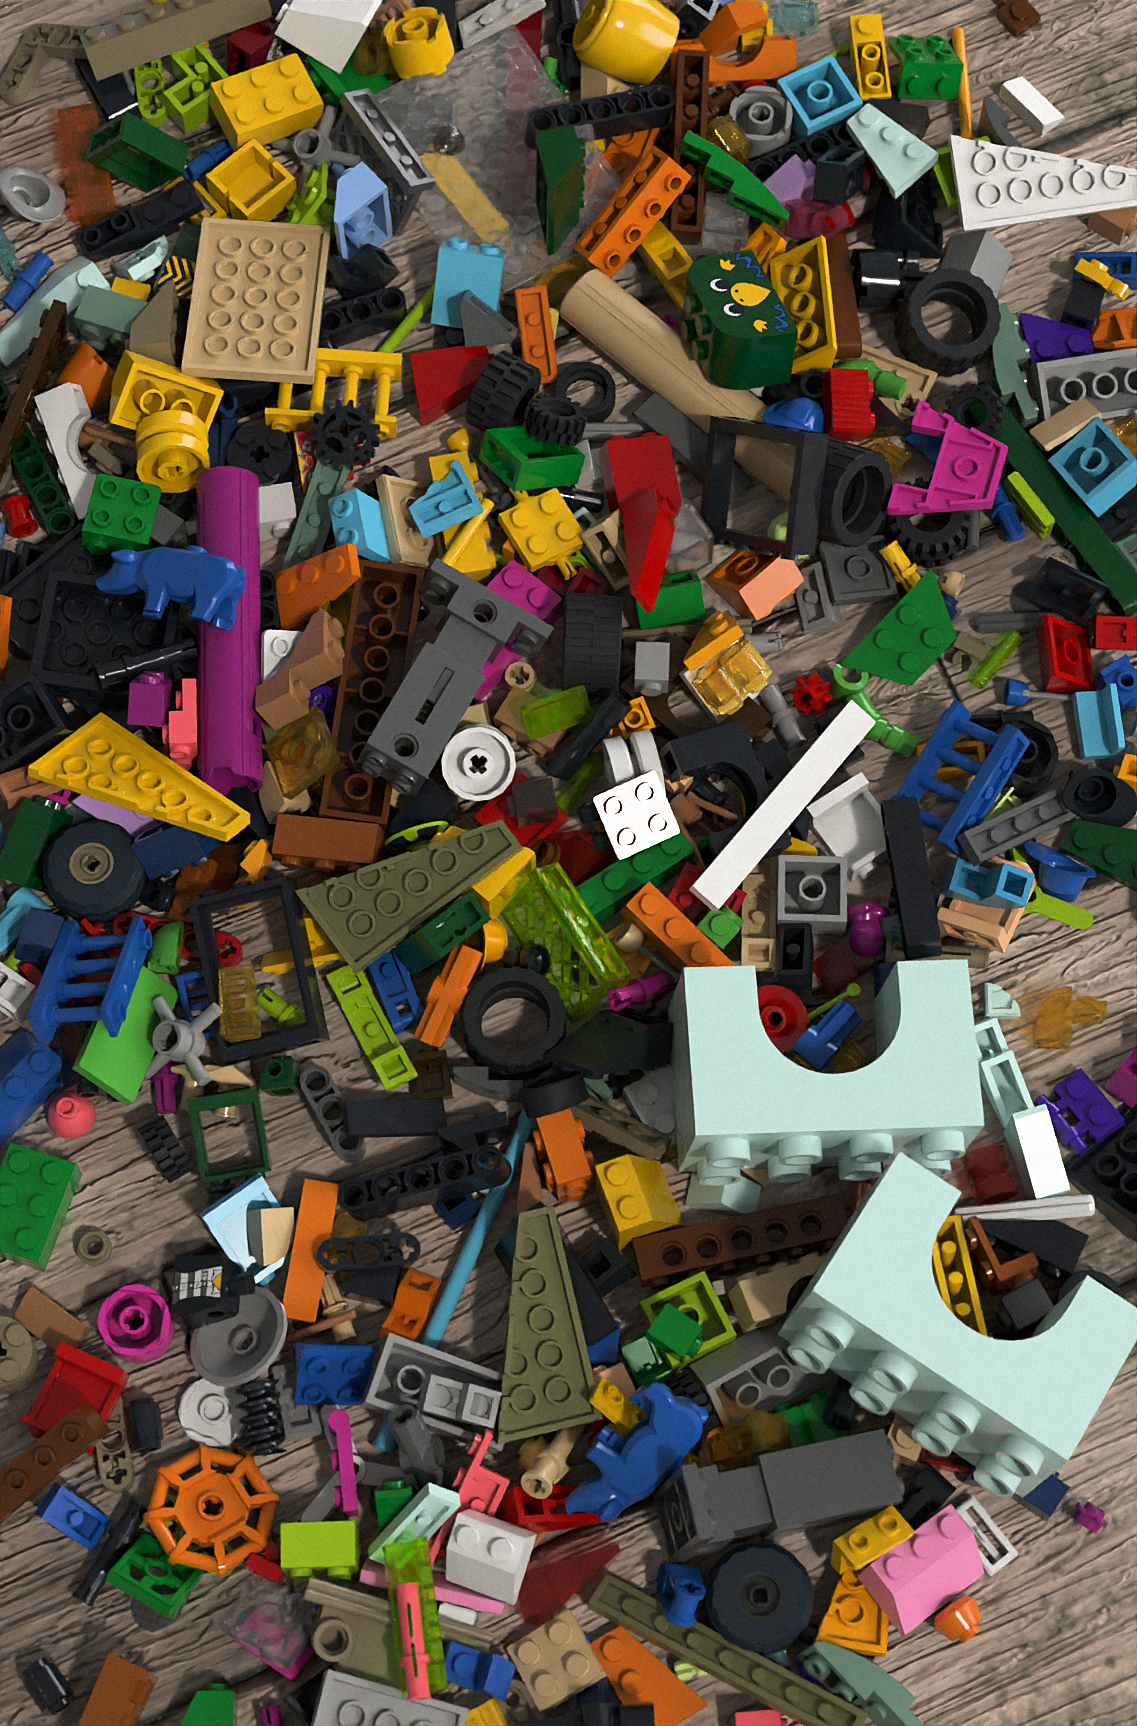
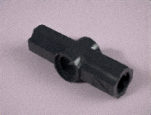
[552,0,581,90]

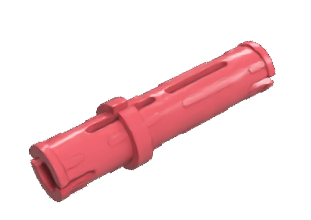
[395,1582,431,1701]

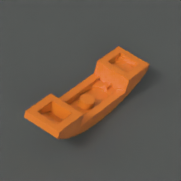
[282,1178,340,1324]

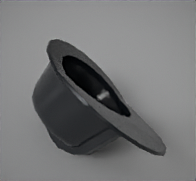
[1063,765,1137,827]

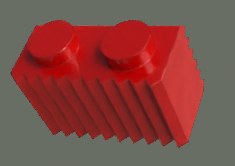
[822,368,875,442]

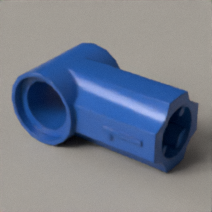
[793,1000,862,1072]

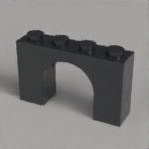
[659,720,792,869]

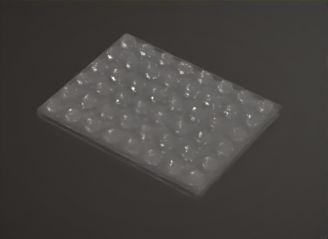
[374,24,623,295]

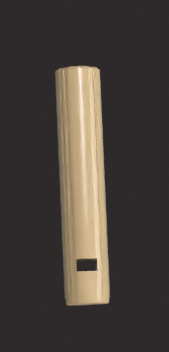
[560,269,796,503]

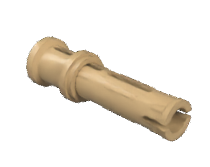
[521,1422,590,1499]

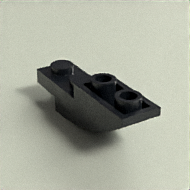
[75,179,205,261]

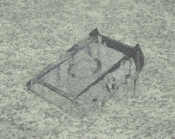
[218,1578,317,1672]

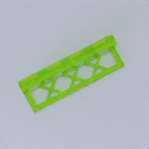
[382,1536,448,1698]

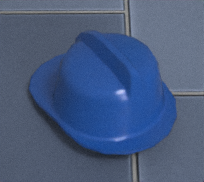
[1023,841,1097,903]

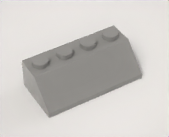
[1029,347,1137,422]
[689,1307,840,1440]

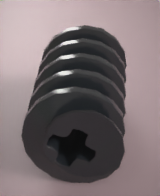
[234,1378,287,1456]

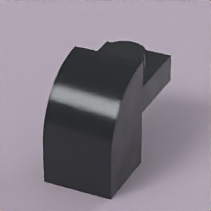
[327,243,400,300]

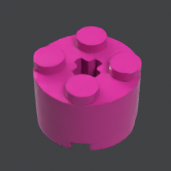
[98,1284,175,1364]

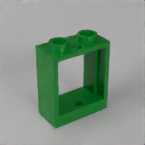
[478,425,585,492]

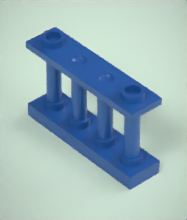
[891,699,1031,857]
[27,915,152,1042]

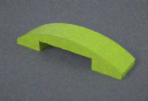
[326,964,418,1092]

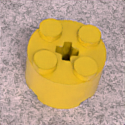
[384,7,454,79]

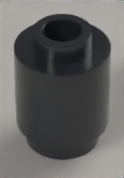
[123,1398,164,1453]
[21,1657,74,1715]

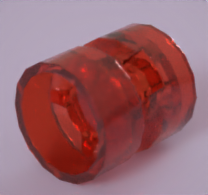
[961,1144,1019,1205]

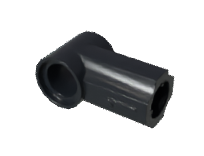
[895,1463,956,1532]

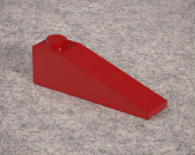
[622,488,676,613]

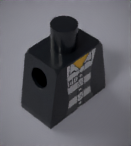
[171,1254,256,1330]

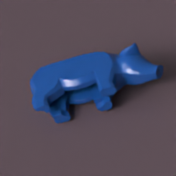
[95,545,246,631]
[565,1382,708,1522]

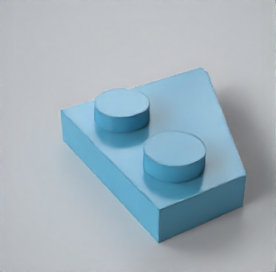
[409,460,484,539]

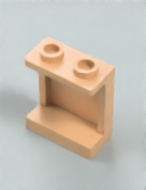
[937,855,1037,953]

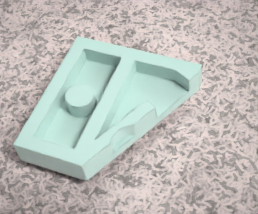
[112,234,171,282]

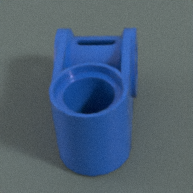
[656,1561,706,1627]

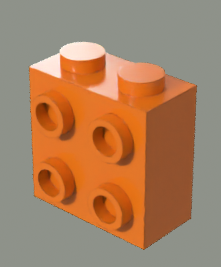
[532,1108,595,1203]

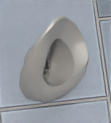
[0,165,66,223]

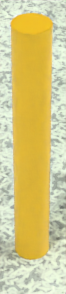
[441,498,494,567]

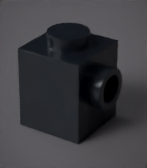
[673,0,720,39]

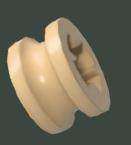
[505,662,535,692]

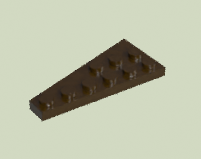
[0,299,68,482]

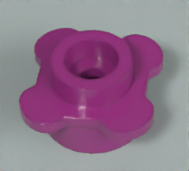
[1072,1501,1108,1534]

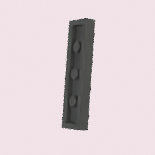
[957,787,1076,867]

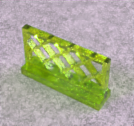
[500,862,631,1024]

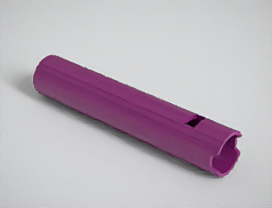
[196,465,263,796]

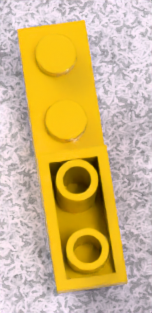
[635,220,693,313]

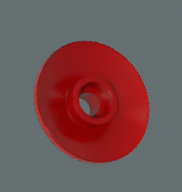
[757,984,808,1053]

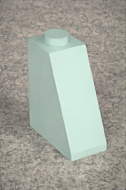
[1004,1104,1071,1200]

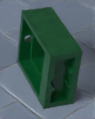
[85,112,189,193]
[0,795,74,892]
[392,891,491,977]
[187,1085,272,1187]

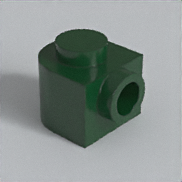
[260,1055,301,1097]

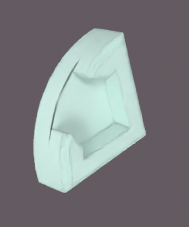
[984,983,1021,1020]

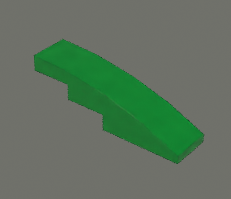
[679,130,790,231]

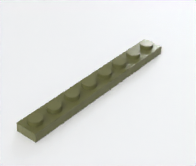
[588,1573,868,1726]

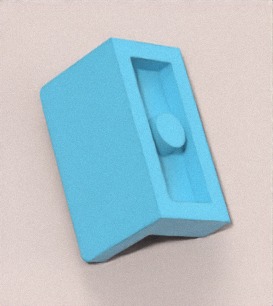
[1071,683,1125,760]

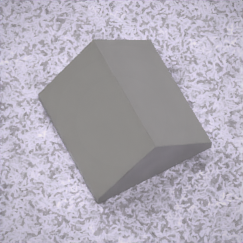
[940,229,1013,299]

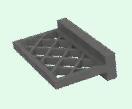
[330,88,436,236]

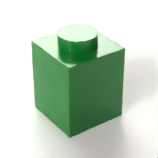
[646,1303,705,1364]

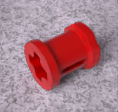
[1,495,38,538]

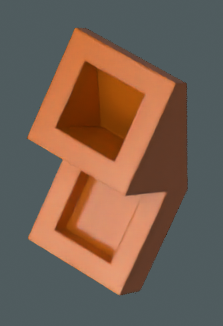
[698,0,768,58]
[379,1268,442,1342]

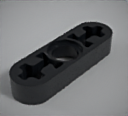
[316,1233,421,1274]

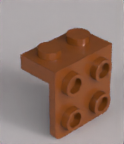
[963,1216,1039,1298]

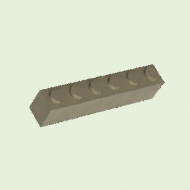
[79,0,273,81]

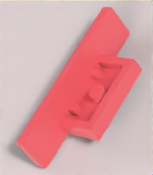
[420,1427,510,1569]

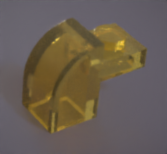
[1033,987,1107,1050]

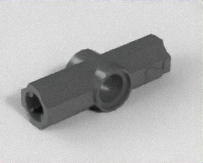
[387,1404,456,1492]

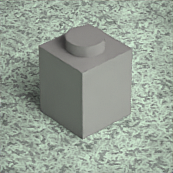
[634,642,670,696]

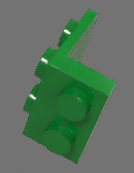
[887,34,964,99]
[306,46,393,117]
[82,474,161,555]

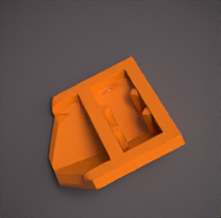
[1091,307,1137,350]

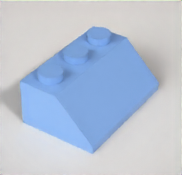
[334,161,393,260]

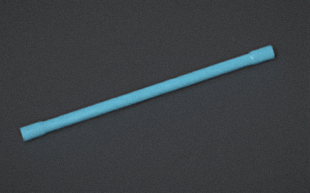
[372,1107,542,1455]

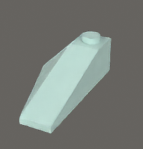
[0,255,111,369]

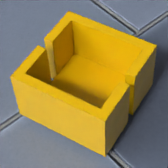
[205,138,298,222]

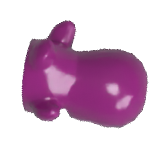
[846,901,891,957]

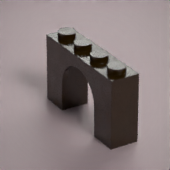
[619,632,773,784]

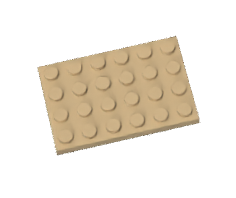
[181,217,331,385]

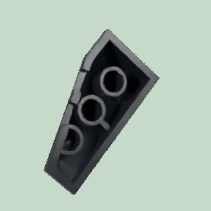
[872,129,943,259]
[0,671,77,775]

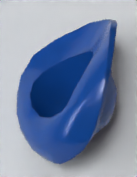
[763,397,825,433]

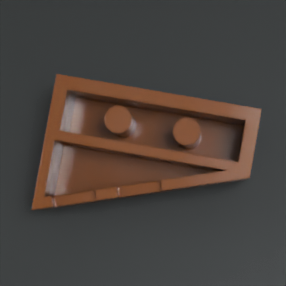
[271,813,389,874]
[78,1652,158,1726]

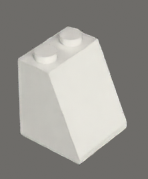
[275,0,382,74]

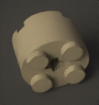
[0,1316,39,1395]

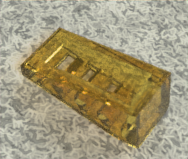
[219,964,261,1042]

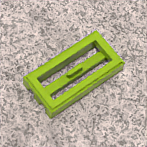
[1004,471,1055,540]

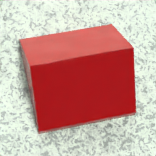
[1036,614,1096,694]

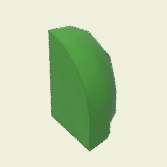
[145,921,184,975]

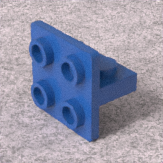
[293,1343,374,1405]

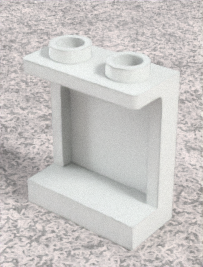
[806,772,888,882]

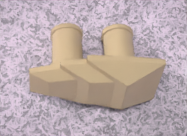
[170,1063,257,1118]

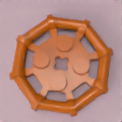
[143,1443,280,1576]

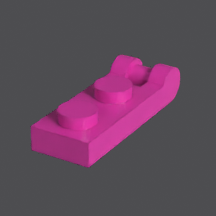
[328,1409,359,1518]

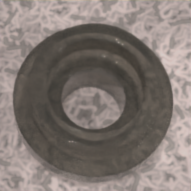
[433,126,465,156]

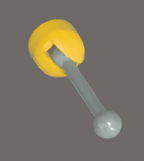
[446,428,503,497]

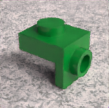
[618,1331,674,1387]

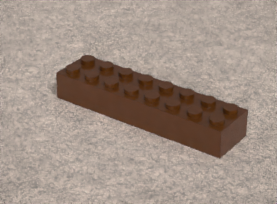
[318,559,425,833]

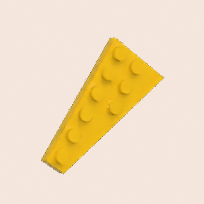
[28,712,250,842]

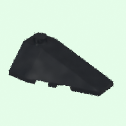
[494,1201,619,1348]

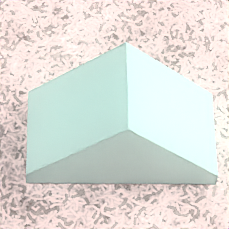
[685,1171,761,1217]

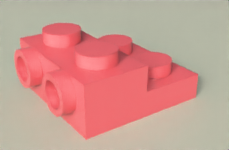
[162,679,198,770]

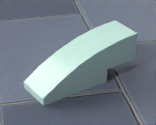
[974,1017,1034,1128]

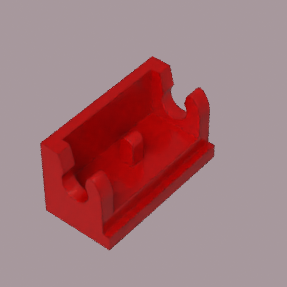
[1091,615,1137,651]

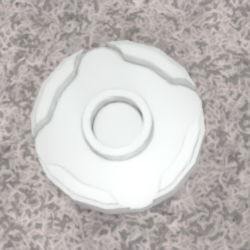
[178,1378,248,1448]

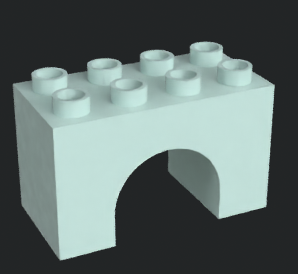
[668,959,985,1186]
[777,1152,1137,1498]

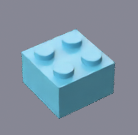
[776,55,863,139]
[1048,416,1137,518]

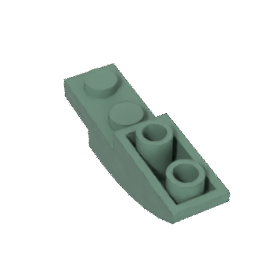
[989,302,1040,433]
[797,1640,924,1726]

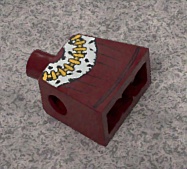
[227,19,284,77]

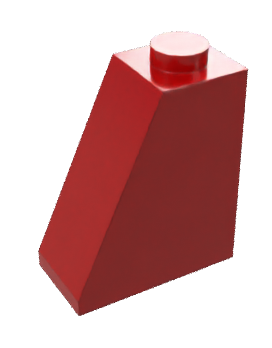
[410,345,495,426]

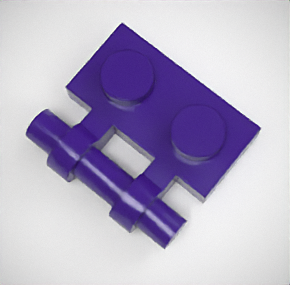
[1034,1068,1125,1155]

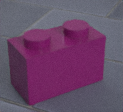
[127,670,172,727]

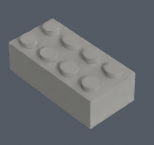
[360,1333,504,1454]

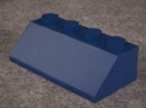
[0,1028,63,1148]

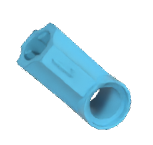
[0,887,52,956]

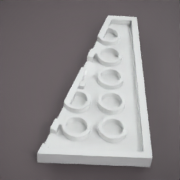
[948,135,1137,233]

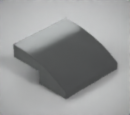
[977,96,1022,148]

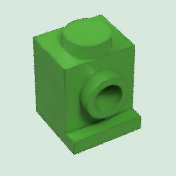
[696,904,744,949]

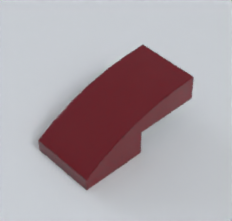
[536,565,610,600]

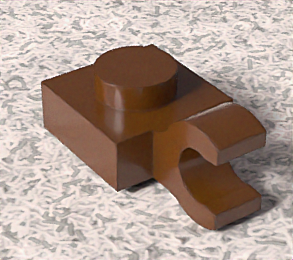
[992,0,1041,38]

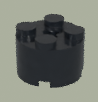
[850,248,905,314]
[227,425,296,487]
[987,719,1059,798]

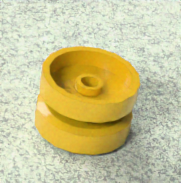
[135,410,210,493]

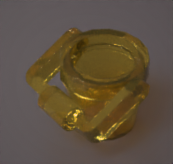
[353,21,398,77]

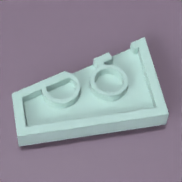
[846,103,939,199]

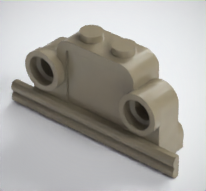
[303,1577,493,1693]

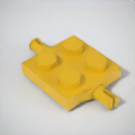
[498,487,586,580]

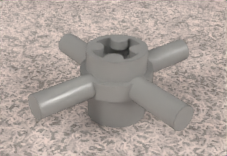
[272,105,360,193]
[145,997,222,1086]

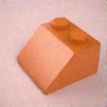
[705,547,805,621]

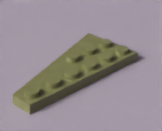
[295,819,523,974]
[496,1205,603,1445]

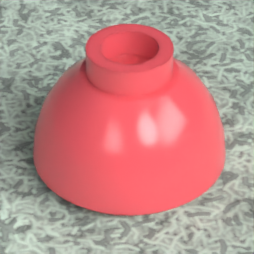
[47,1091,96,1139]

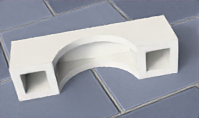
[34,382,98,520]

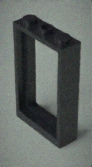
[189,873,330,1065]

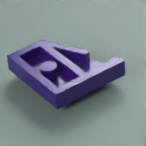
[1019,313,1095,366]

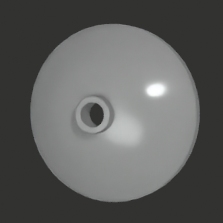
[190,1286,287,1387]

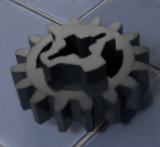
[309,399,380,471]

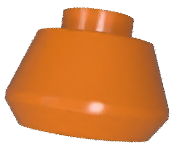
[934,1595,982,1644]

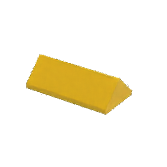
[770,235,837,374]

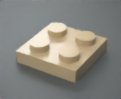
[506,1609,607,1714]

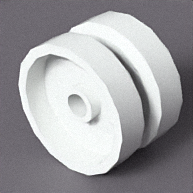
[441,722,516,801]
[602,729,666,796]

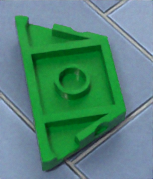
[841,569,957,687]

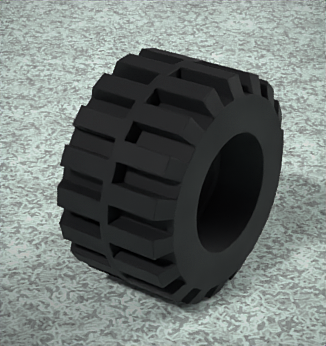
[466,350,541,432]
[885,477,971,568]

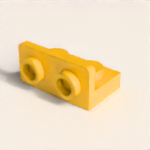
[831,1505,913,1575]

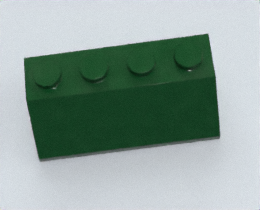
[535,125,586,255]

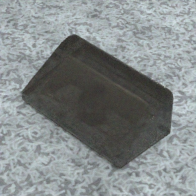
[868,98,931,141]

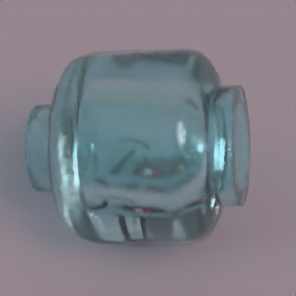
[772,0,819,37]

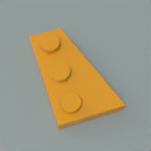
[813,1555,889,1657]

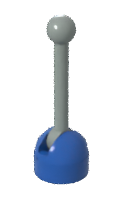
[1004,679,1072,706]

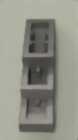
[632,392,753,504]

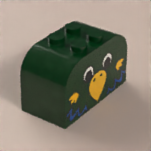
[680,250,798,390]

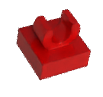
[245,1541,286,1586]

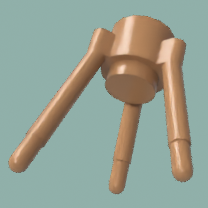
[78,422,136,478]
[669,791,738,866]

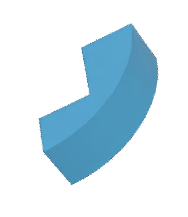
[940,858,1035,909]

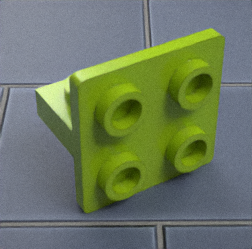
[285,162,336,241]

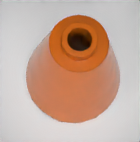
[48,340,115,412]

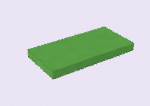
[72,965,179,1106]

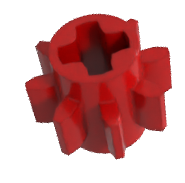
[789,673,833,716]

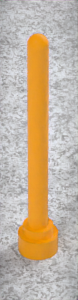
[952,27,978,140]

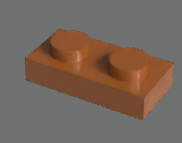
[167,859,218,926]

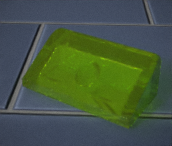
[520,685,591,740]

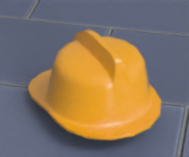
[461,893,508,975]

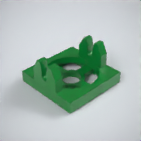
[105,1532,205,1622]

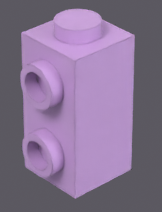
[763,154,815,230]

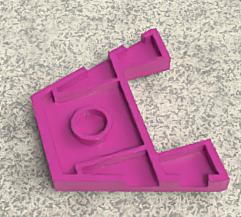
[887,400,1008,515]

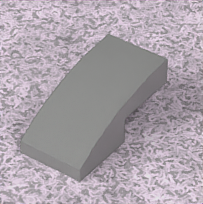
[272,1362,323,1442]
[417,1374,502,1429]

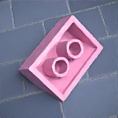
[857,1504,985,1636]

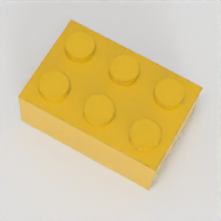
[209,53,324,152]

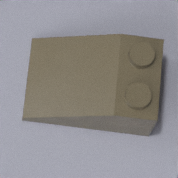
[125,280,187,368]

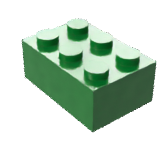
[0,1142,82,1272]

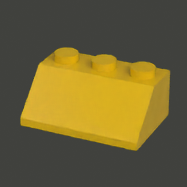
[109,350,224,431]

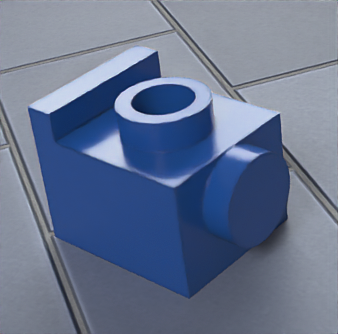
[1095,654,1137,713]

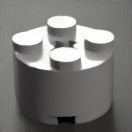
[728,86,793,160]

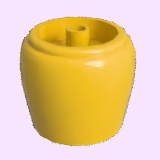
[572,0,680,86]

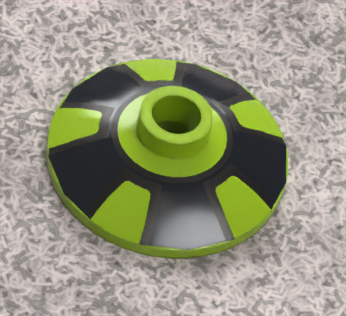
[384,821,450,852]

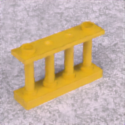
[265,348,403,440]

